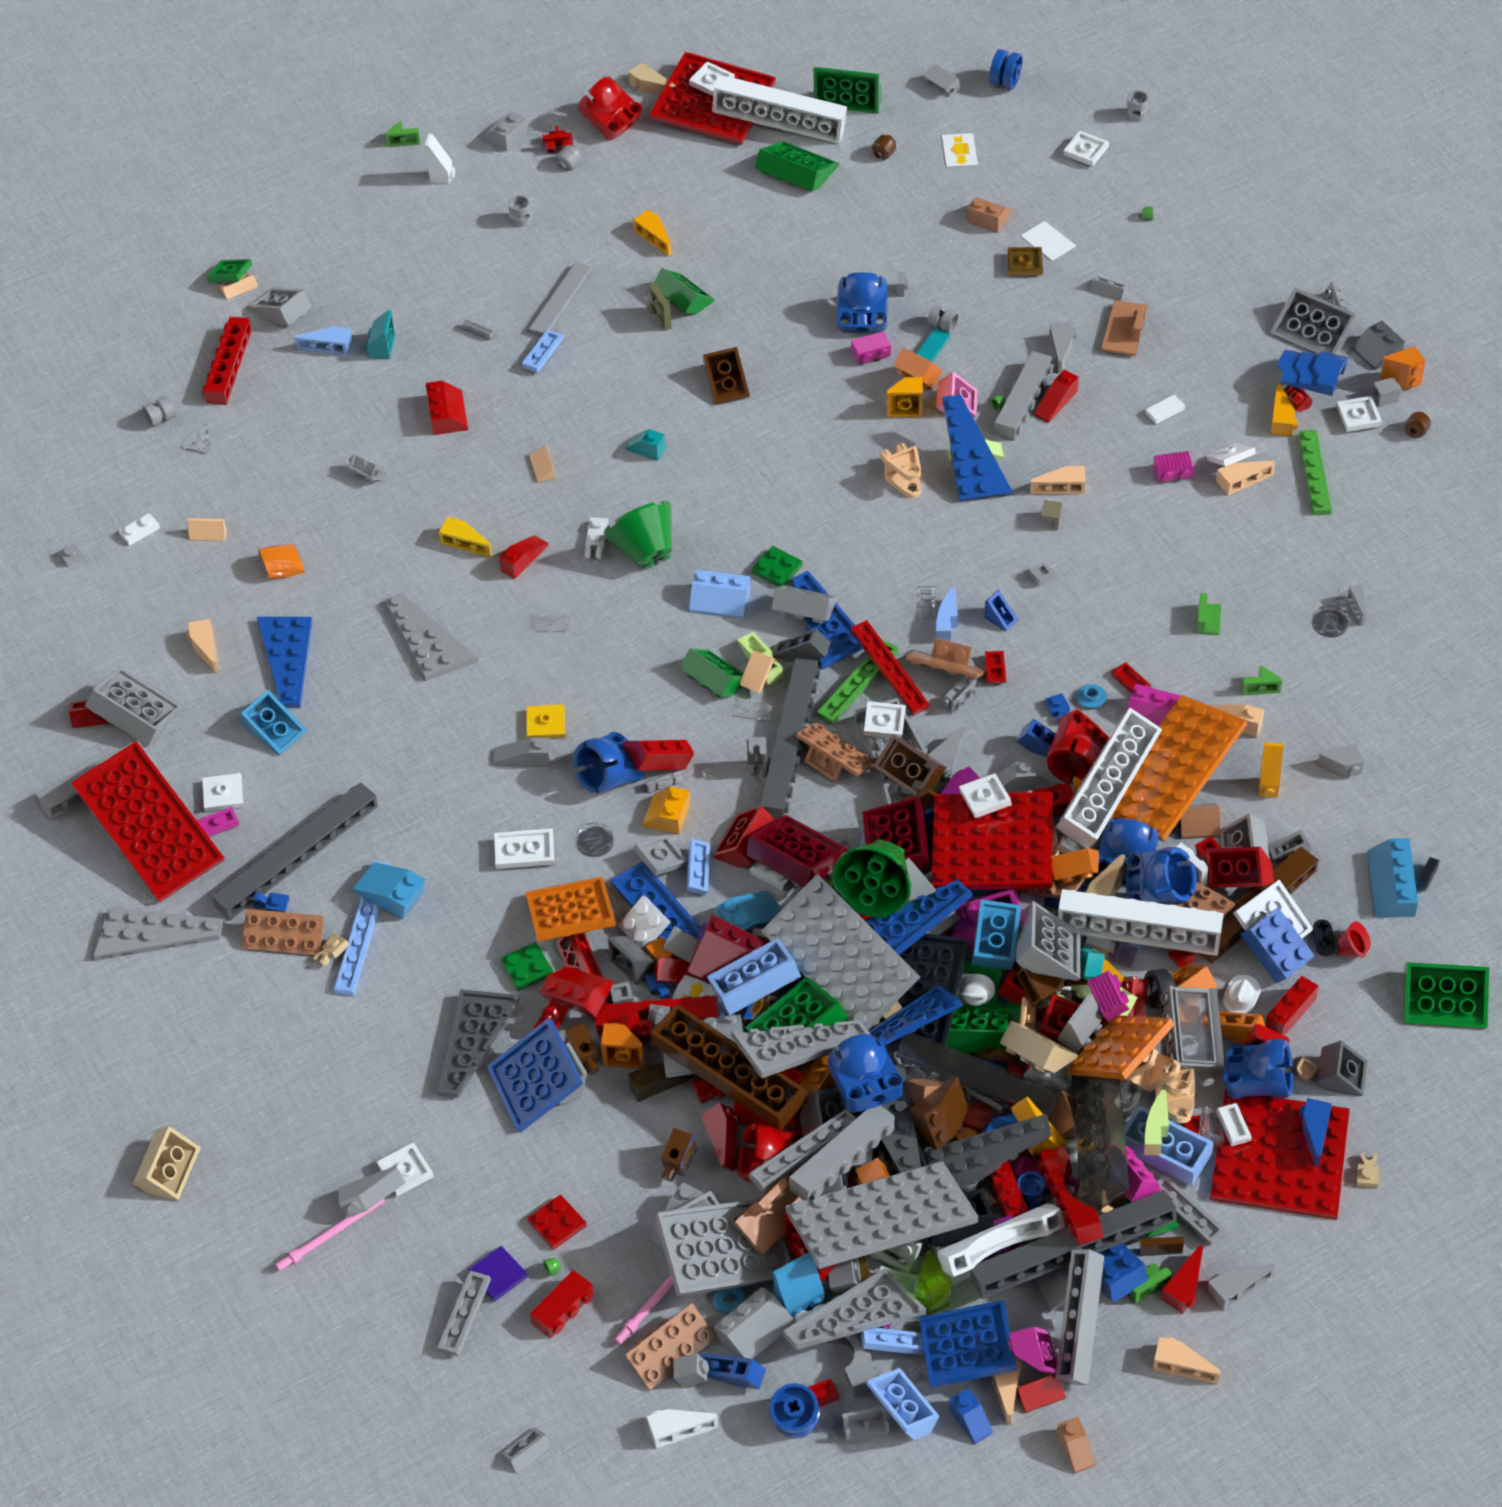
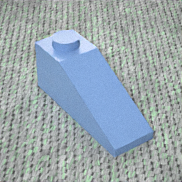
[295,327,353,355]

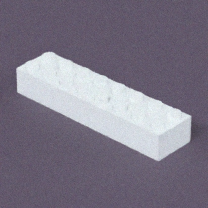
[712,75,847,144]
[1055,708,1162,848]
[1058,889,1224,956]

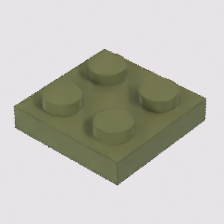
[648,282,672,331]

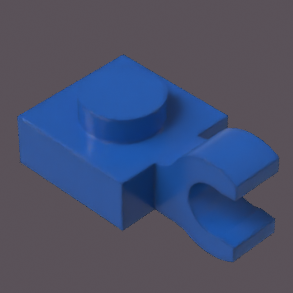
[253,892,290,912]
[644,971,670,1000]

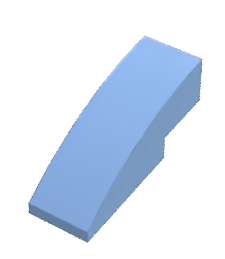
[936,587,958,641]

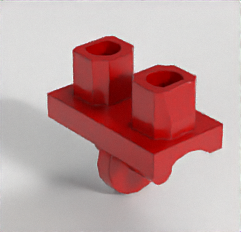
[542,126,573,153]
[1284,385,1313,413]
[534,1000,570,1029]
[618,1011,654,1047]
[692,1078,725,1104]

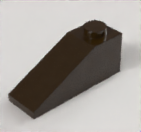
[628,1063,694,1102]

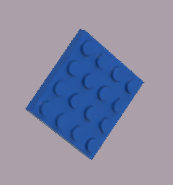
[487,1018,583,1132]
[919,1300,1017,1388]

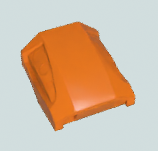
[258,544,305,580]

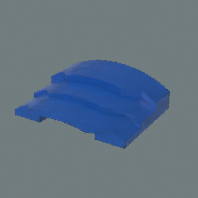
[1277,350,1349,396]

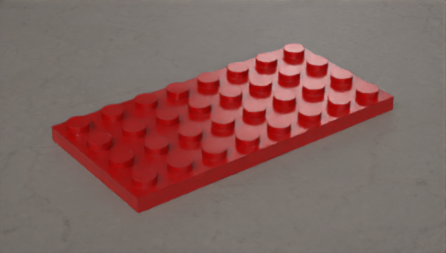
[71,741,225,903]

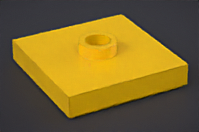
[526,704,565,739]

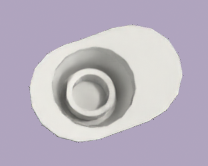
[958,973,995,1006]
[1223,975,1261,1013]

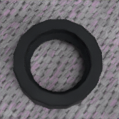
[1144,969,1175,1009]

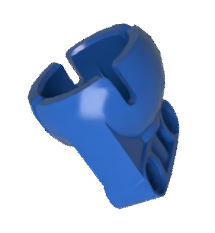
[837,272,888,333]
[573,732,646,793]
[1094,818,1159,885]
[1126,847,1197,905]
[828,1034,903,1112]
[1224,1039,1294,1099]

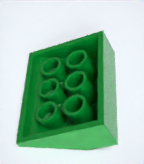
[813,67,882,114]
[755,141,839,191]
[1403,962,1490,1028]
[745,977,848,1032]
[943,1002,1022,1054]

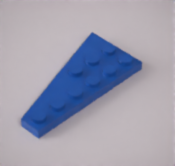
[942,394,1013,501]
[792,570,863,670]
[257,617,313,708]
[863,880,972,955]
[839,985,963,1059]

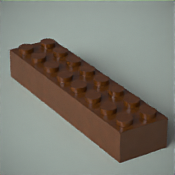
[650,1004,807,1131]

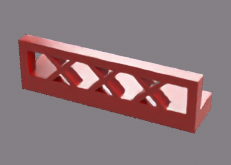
[556,933,610,995]

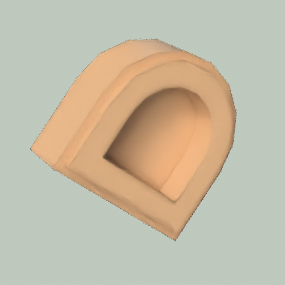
[1295,1057,1319,1081]

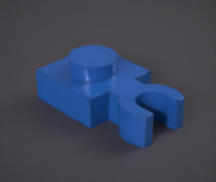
[1045,693,1070,724]

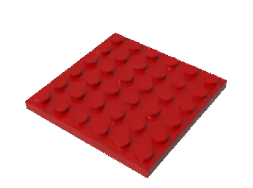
[649,51,776,145]
[931,792,1053,890]
[1210,1089,1350,1220]

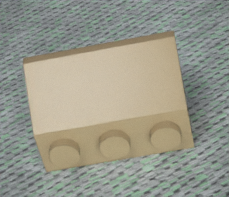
[1000,1021,1078,1073]
[133,1126,201,1201]

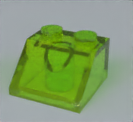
[916,1251,952,1315]

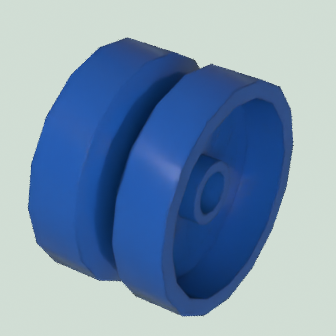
[989,49,1023,89]
[770,1383,820,1439]

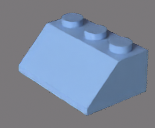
[689,570,751,619]
[866,1368,939,1440]

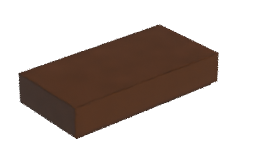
[1139,1236,1184,1256]

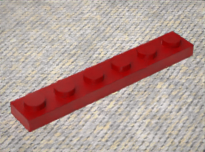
[851,620,930,716]

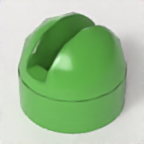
[1141,206,1154,220]
[991,395,1006,411]
[543,1258,561,1276]

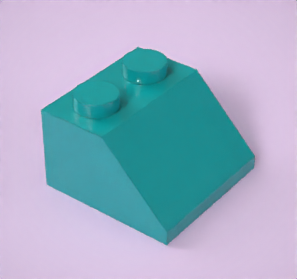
[365,310,396,359]

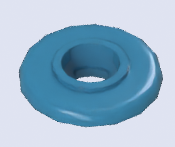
[1077,684,1107,708]
[712,1287,746,1315]

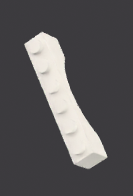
[937,1203,1065,1277]

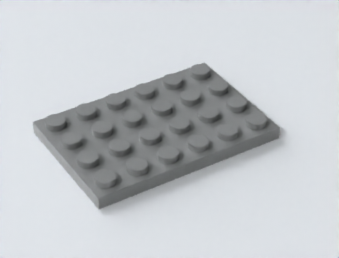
[655,1199,791,1296]

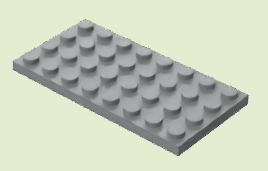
[761,874,920,1030]
[786,1161,978,1269]

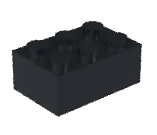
[928,1190,994,1246]

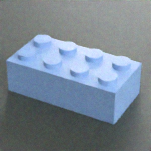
[707,938,801,1015]
[1118,1105,1213,1186]

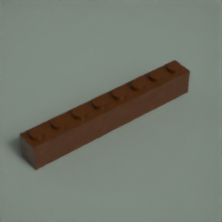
[1198,846,1319,964]

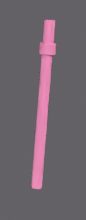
[275,1199,385,1271]
[614,1275,674,1345]

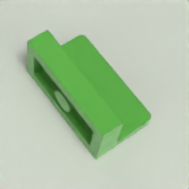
[1197,593,1221,635]
[1128,1263,1172,1304]

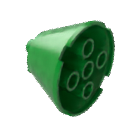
[604,501,672,569]
[833,840,911,918]

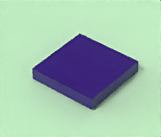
[468,1245,528,1302]

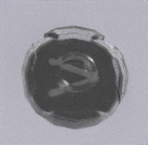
[1311,605,1349,638]
[575,822,614,857]

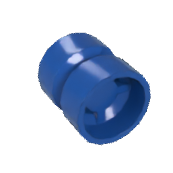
[1018,1172,1045,1211]

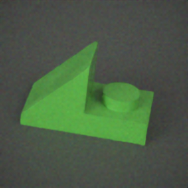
[385,121,420,147]
[1242,665,1282,696]

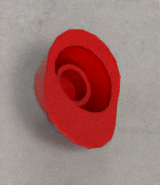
[1338,921,1371,959]

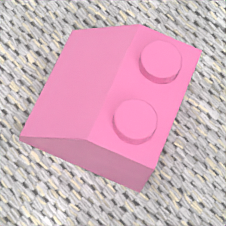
[936,372,977,417]

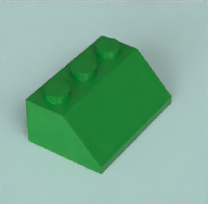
[653,268,715,314]
[680,648,744,698]

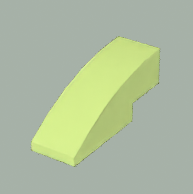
[737,632,784,685]
[1144,1090,1169,1155]

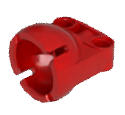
[578,77,642,141]
[1047,709,1109,783]
[737,1123,804,1184]

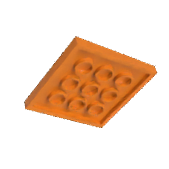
[525,876,616,942]
[1066,1015,1175,1080]

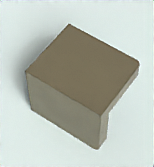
[1041,500,1062,530]

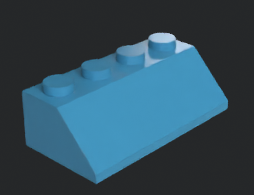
[1367,838,1418,917]

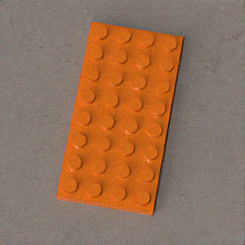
[1113,695,1247,842]

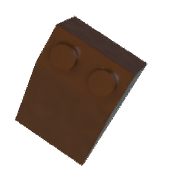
[703,347,750,405]
[873,734,947,796]
[909,1076,970,1150]

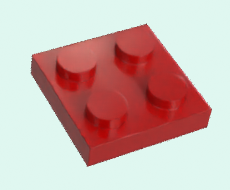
[527,1194,587,1250]

